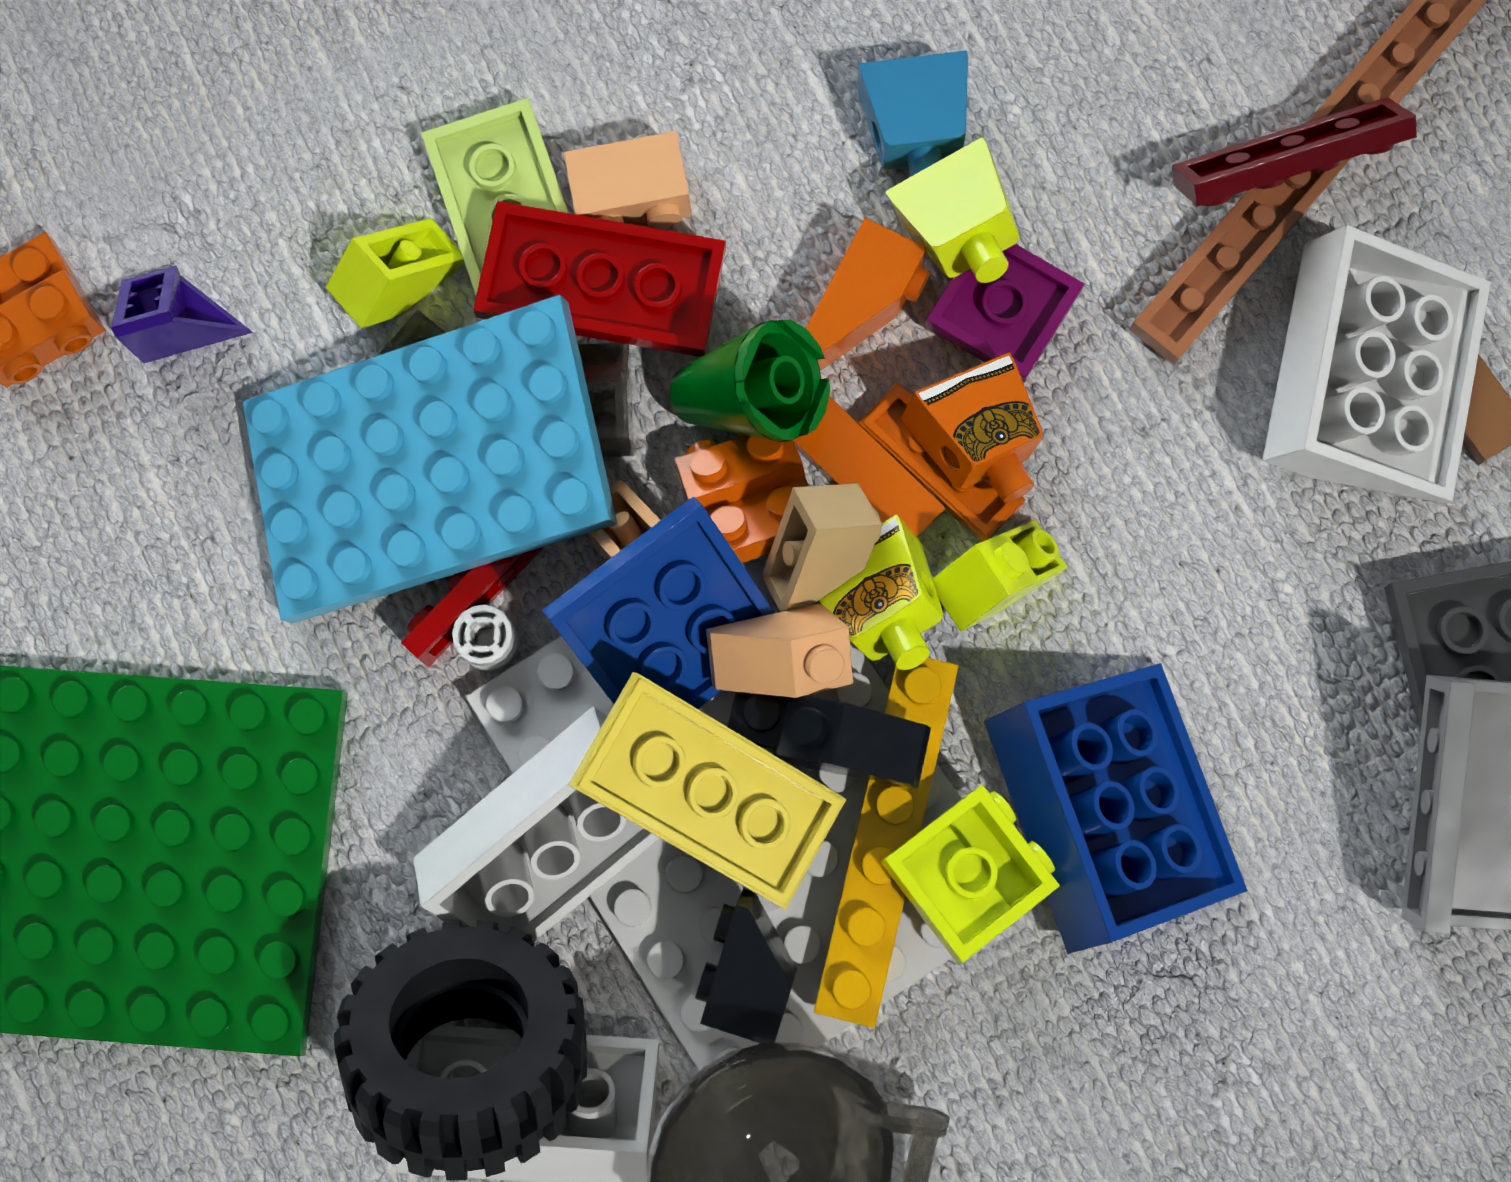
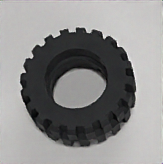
[334,920,588,1181]

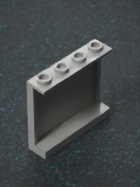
[1401,675,1511,934]

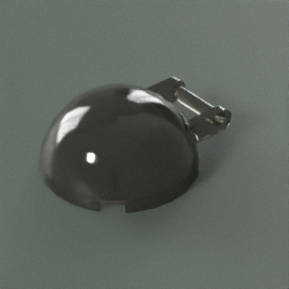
[647,1043,950,1182]

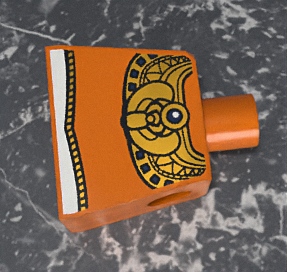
[901,352,1043,503]

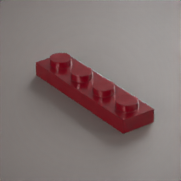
[1172,97,1417,206]

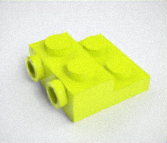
[881,785,1060,964]

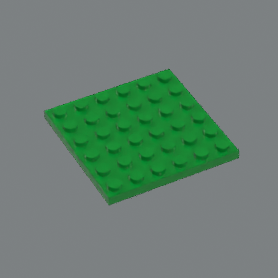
[0,665,348,1057]

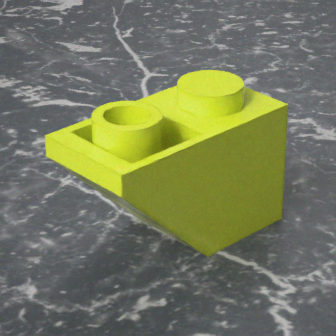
[932,519,1068,632]

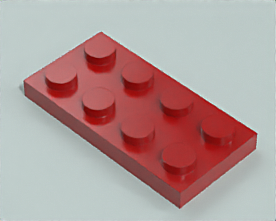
[473,201,726,357]

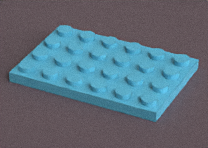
[242,295,617,624]

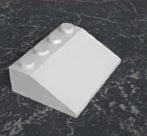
[1262,225,1491,503]

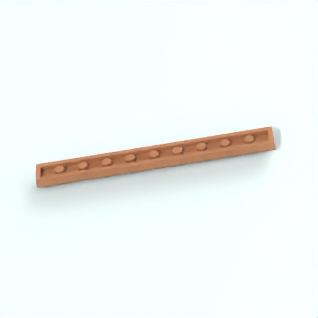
[1129,0,1488,365]

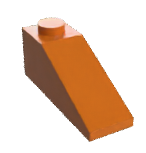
[806,218,930,371]

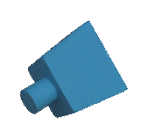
[857,50,968,177]

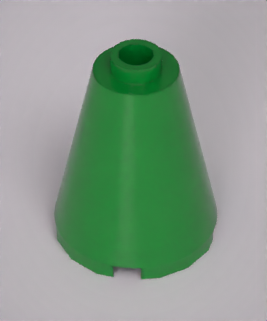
[669,320,830,442]

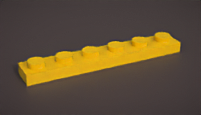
[813,658,959,1028]

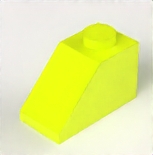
[325,218,465,328]

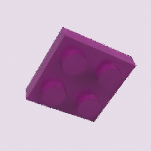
[924,244,1085,383]

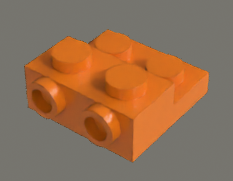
[0,231,106,388]
[674,434,809,563]

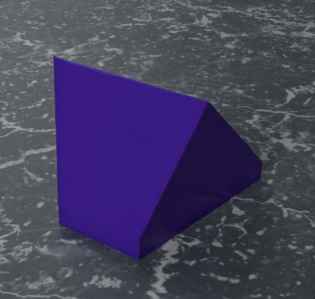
[111,265,253,363]

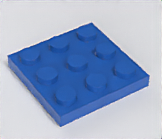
[542,497,775,709]

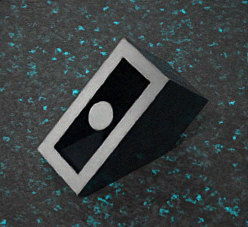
[776,696,931,788]

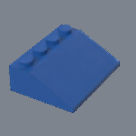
[984,663,1248,954]

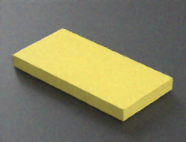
[568,673,847,910]

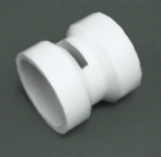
[452,605,520,673]

